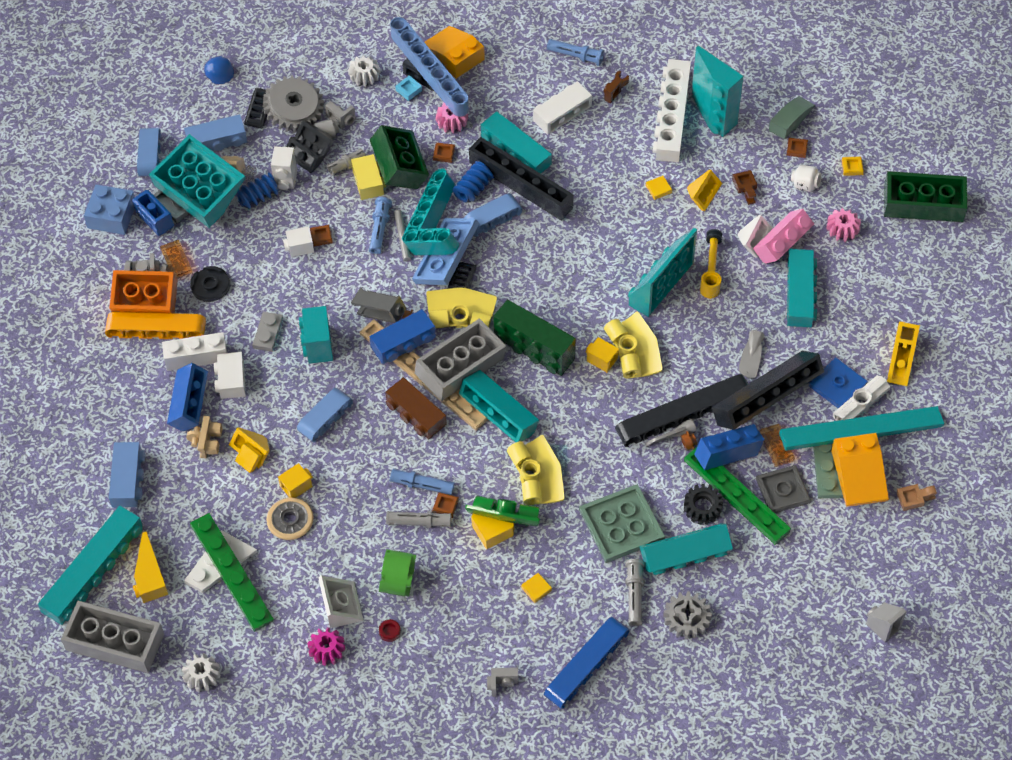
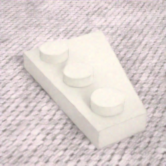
[184,530,258,593]

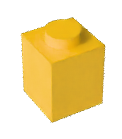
[586,337,619,373]
[278,463,313,498]

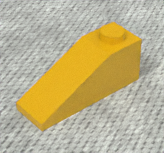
[887,321,920,386]
[133,532,169,604]

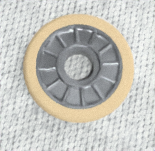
[267,498,314,540]

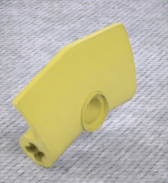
[426,288,497,329]
[604,311,662,379]
[507,435,564,505]

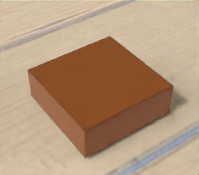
[786,137,808,158]
[433,142,455,163]
[310,225,333,247]
[432,492,459,518]

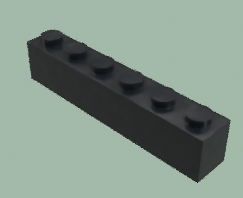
[469,137,574,221]
[712,350,824,430]

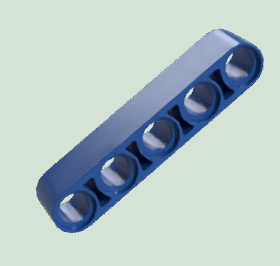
[544,616,630,709]

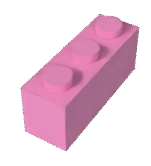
[753,209,814,264]

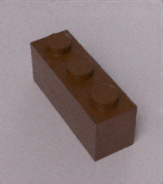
[385,377,447,440]

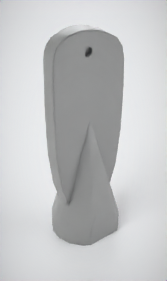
[739,330,765,379]
[645,419,696,447]

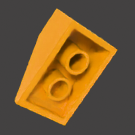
[424,26,485,79]
[831,433,889,507]

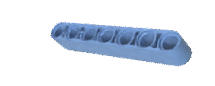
[390,17,469,117]

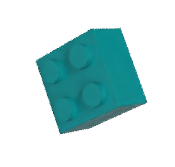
[299,306,333,364]

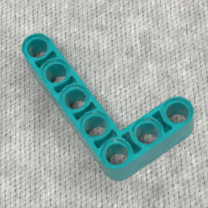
[402,169,459,255]

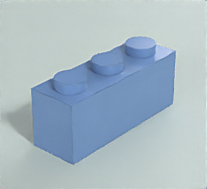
[184,114,247,151]
[109,442,145,508]

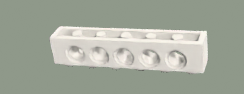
[653,59,691,162]

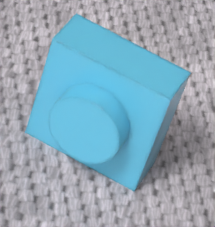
[395,76,422,101]

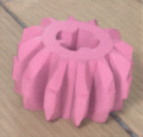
[436,103,468,133]
[827,208,861,242]

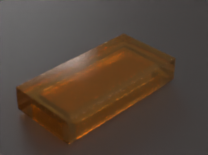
[160,240,193,278]
[759,424,795,467]

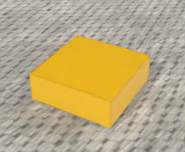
[841,156,864,176]
[646,176,672,200]
[235,443,262,473]
[521,573,552,603]

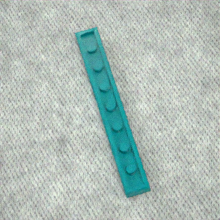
[779,406,945,451]

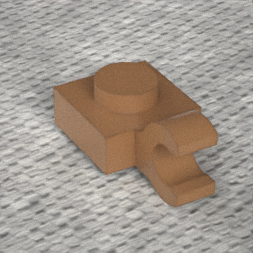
[896,484,937,511]

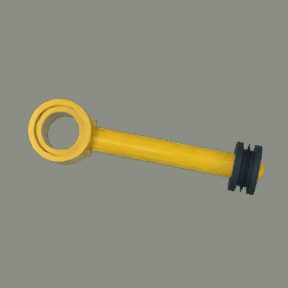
[700,229,722,299]

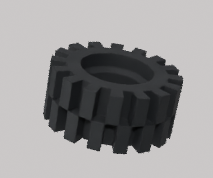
[684,484,723,525]

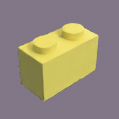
[351,154,386,200]

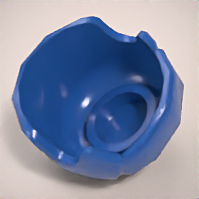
[204,56,234,84]

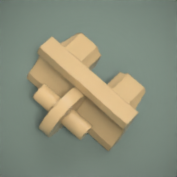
[186,416,223,458]

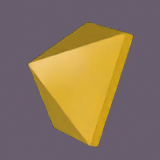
[687,170,722,211]
[229,427,270,469]

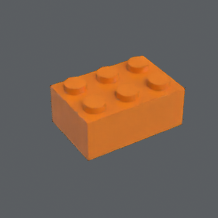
[109,270,178,313]

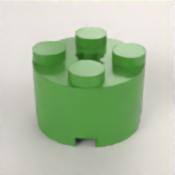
[379,549,416,597]

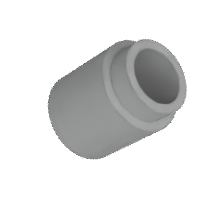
[314,119,339,138]

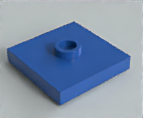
[809,357,868,408]

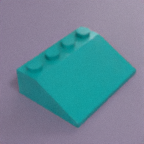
[691,45,744,137]
[149,134,246,229]
[628,228,697,317]

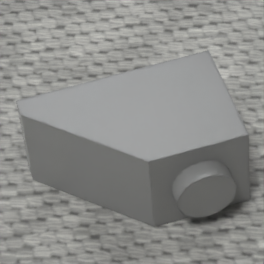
[866,602,907,642]

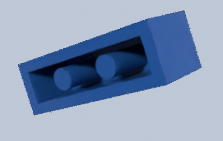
[369,309,436,364]
[167,363,208,431]
[694,424,765,470]

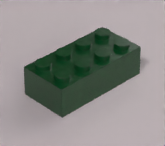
[884,171,968,222]
[493,299,576,376]

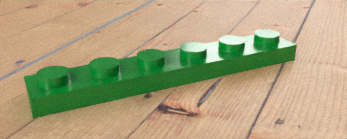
[684,447,791,545]
[190,513,274,632]

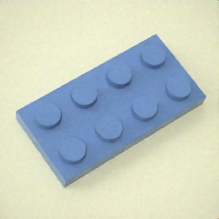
[412,218,479,285]

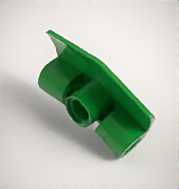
[465,495,540,527]

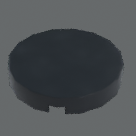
[190,266,230,302]

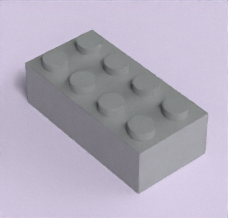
[415,318,506,401]
[61,601,164,673]

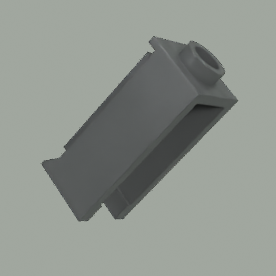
[351,287,407,323]

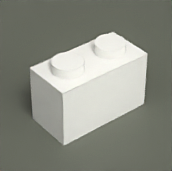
[271,146,297,190]
[214,352,246,399]

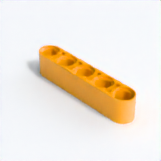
[105,312,206,339]

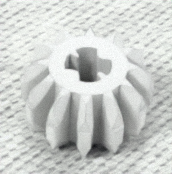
[348,55,380,87]
[182,653,220,692]

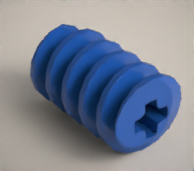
[452,161,494,203]
[235,172,278,209]

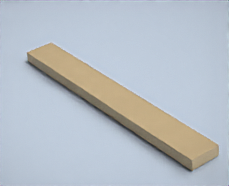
[360,320,489,431]

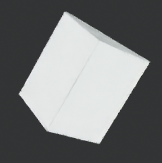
[318,575,363,628]

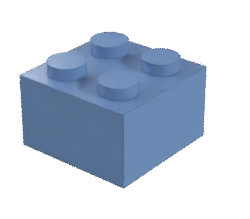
[84,185,135,235]

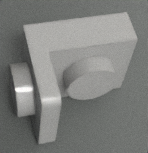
[325,101,356,129]
[132,253,161,271]
[487,668,519,697]

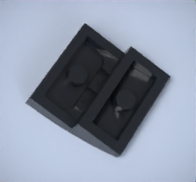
[286,120,335,173]

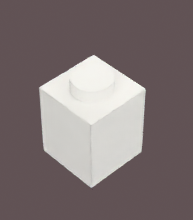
[283,226,314,257]

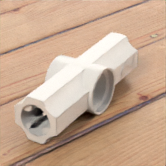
[833,375,890,421]

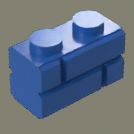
[132,190,174,236]

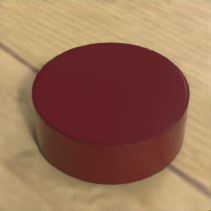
[379,619,401,642]

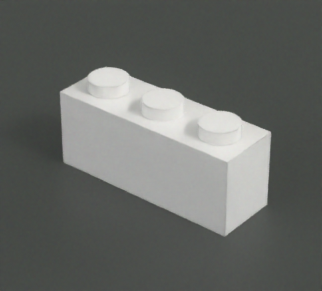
[533,81,592,135]
[162,332,227,371]

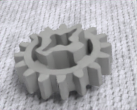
[663,591,712,639]

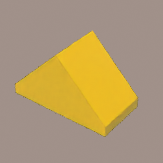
[471,513,514,550]

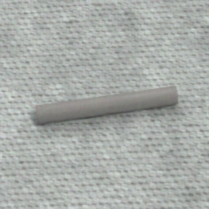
[394,210,411,261]

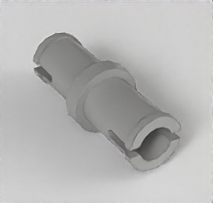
[327,148,366,176]

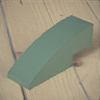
[769,96,815,139]

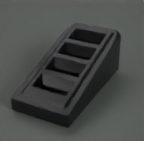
[244,88,268,129]
[447,262,477,289]

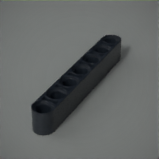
[615,374,748,447]

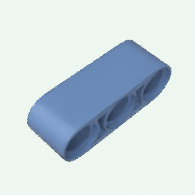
[137,128,161,177]
[464,193,523,237]
[297,388,353,442]

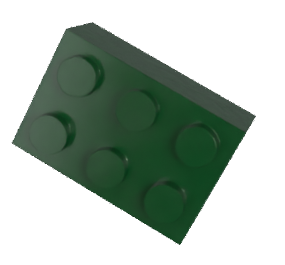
[370,125,429,190]

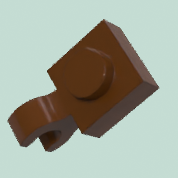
[603,70,629,104]
[732,170,757,205]

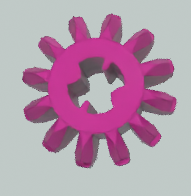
[307,627,346,666]

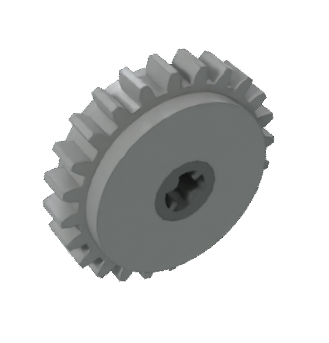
[263,75,324,133]

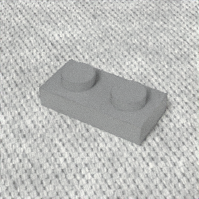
[252,312,283,352]

